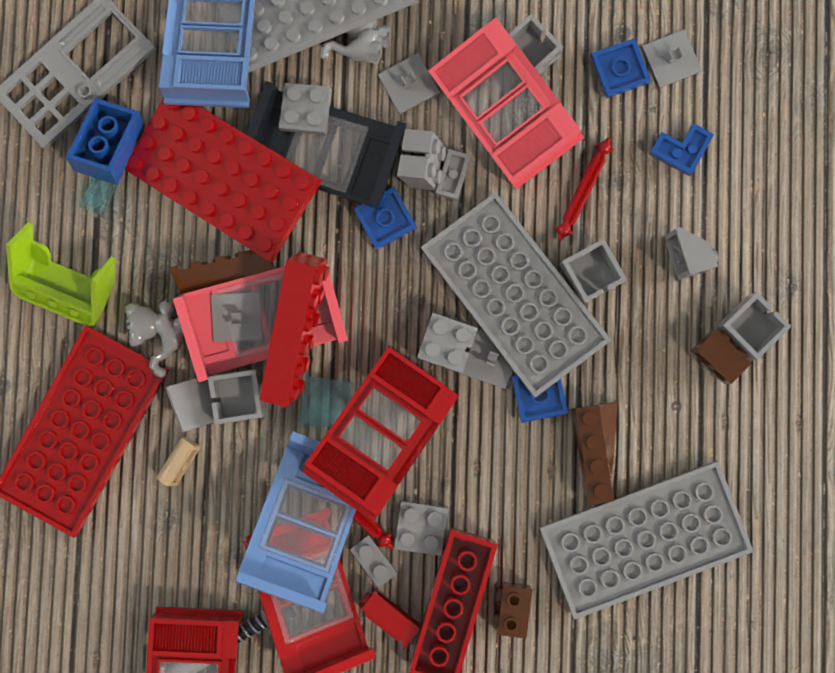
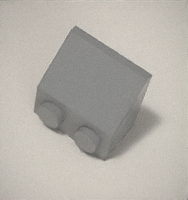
[664,227,719,281]

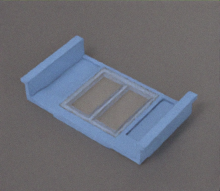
[159,0,255,108]
[235,432,356,614]

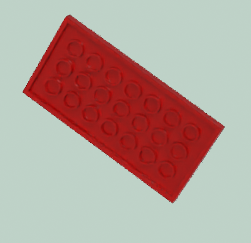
[125,98,322,263]
[0,325,169,538]

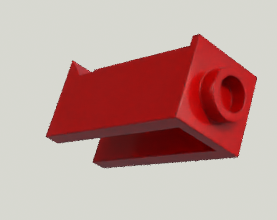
[359,588,420,651]

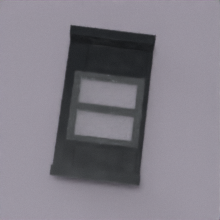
[246,81,407,209]

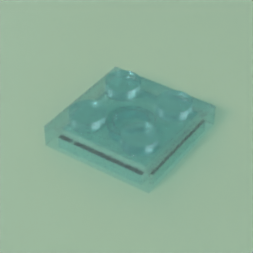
[300,376,354,429]

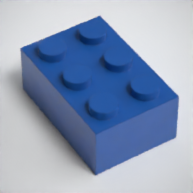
[66,98,145,185]

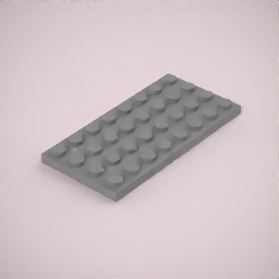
[216,0,419,73]
[421,192,611,398]
[539,461,754,620]

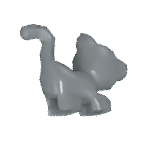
[320,20,390,65]
[125,300,185,378]

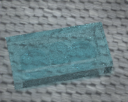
[80,177,119,217]

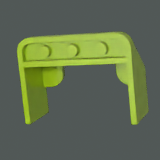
[6,222,116,327]

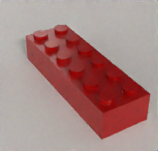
[259,252,329,408]
[409,527,498,673]

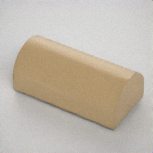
[156,436,201,486]

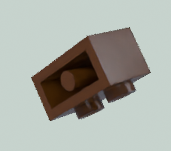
[691,329,752,384]
[492,582,532,639]

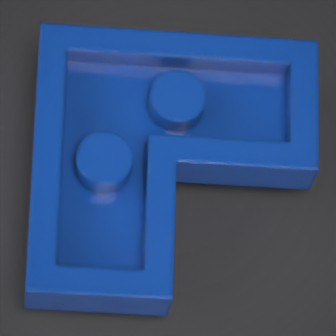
[649,123,714,176]

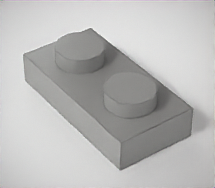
[435,149,471,201]
[350,535,398,588]

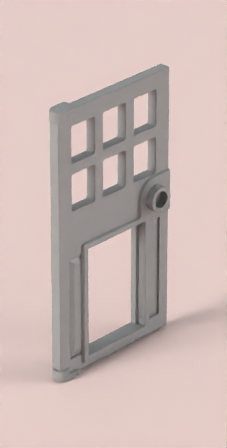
[0,0,156,150]

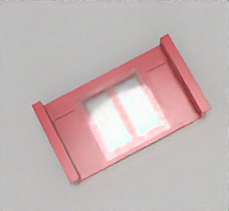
[428,18,584,190]
[173,257,348,382]

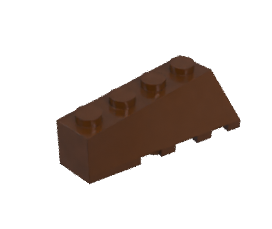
[169,250,276,294]
[571,402,618,505]

